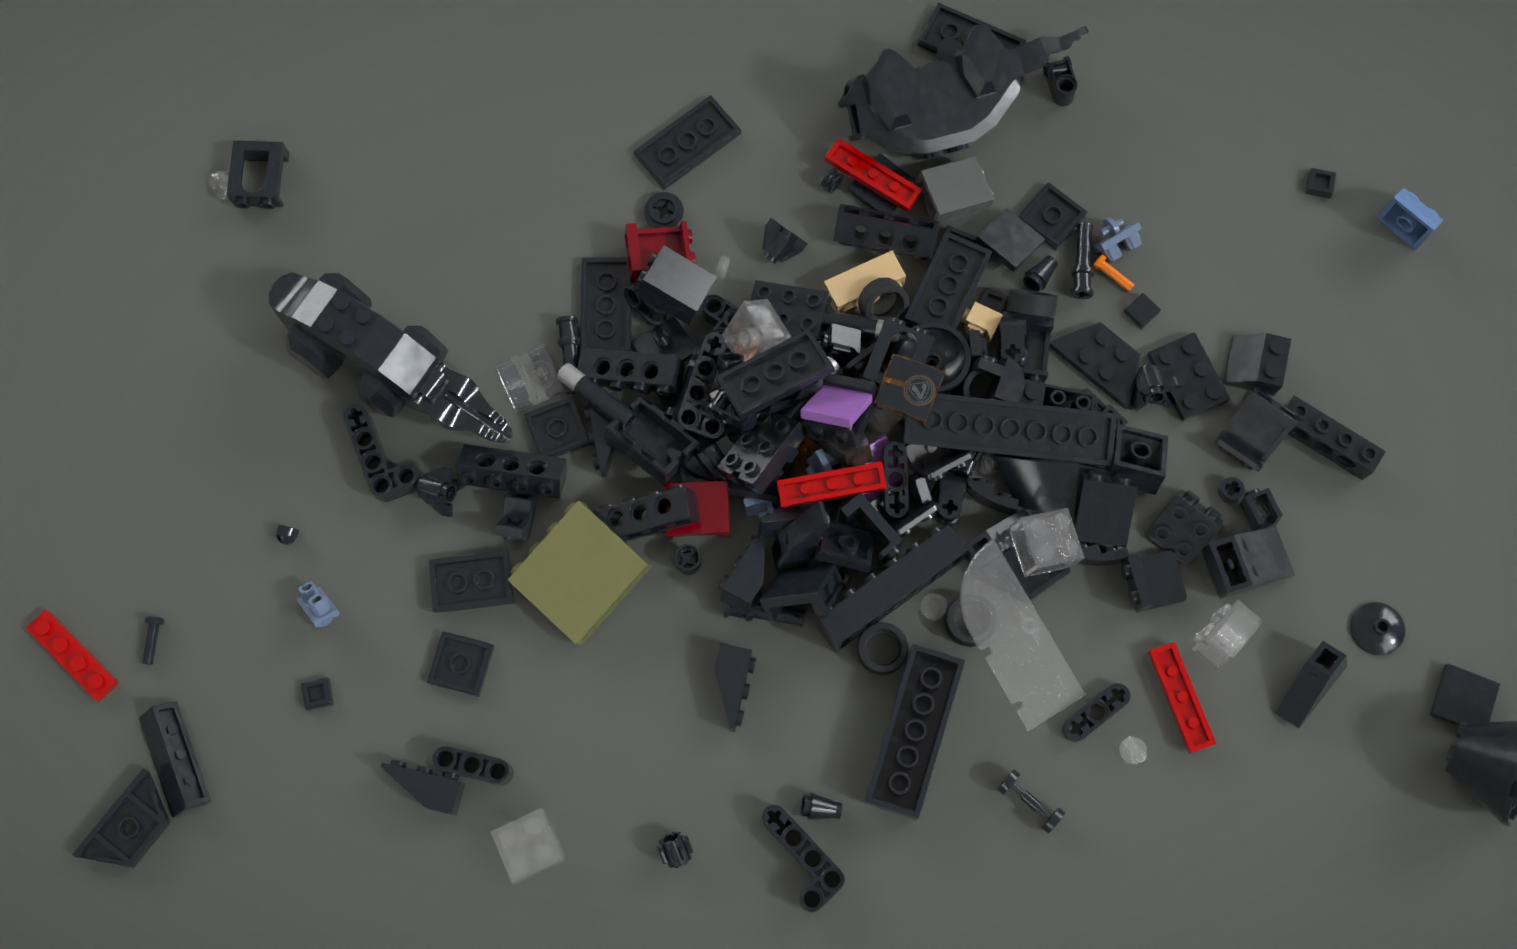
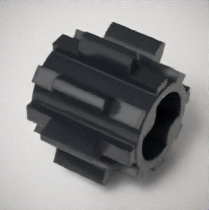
[657,831,693,868]

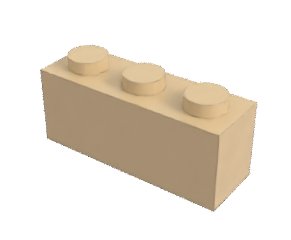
[823,251,906,314]

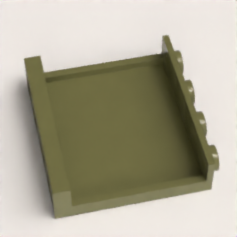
[508,500,653,645]

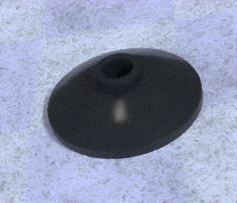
[1351,602,1405,655]

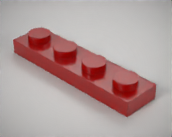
[824,138,922,213]
[777,461,887,509]
[25,609,120,702]
[1148,642,1217,754]

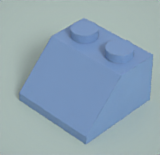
[1377,188,1444,250]

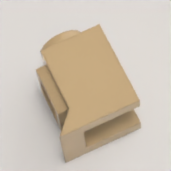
[960,302,1003,347]

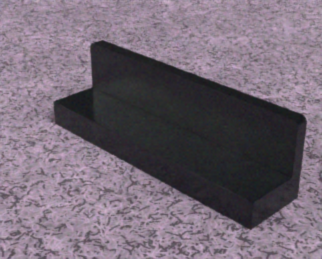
[139,701,211,818]

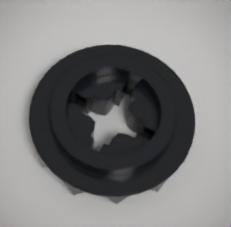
[644,192,684,228]

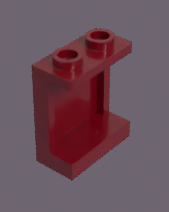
[624,221,696,280]
[661,481,730,540]

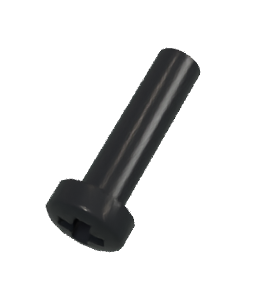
[142,616,164,665]

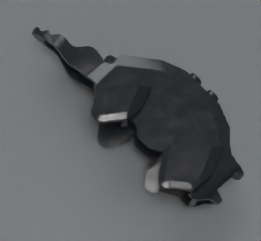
[837,25,1089,159]
[269,272,513,443]

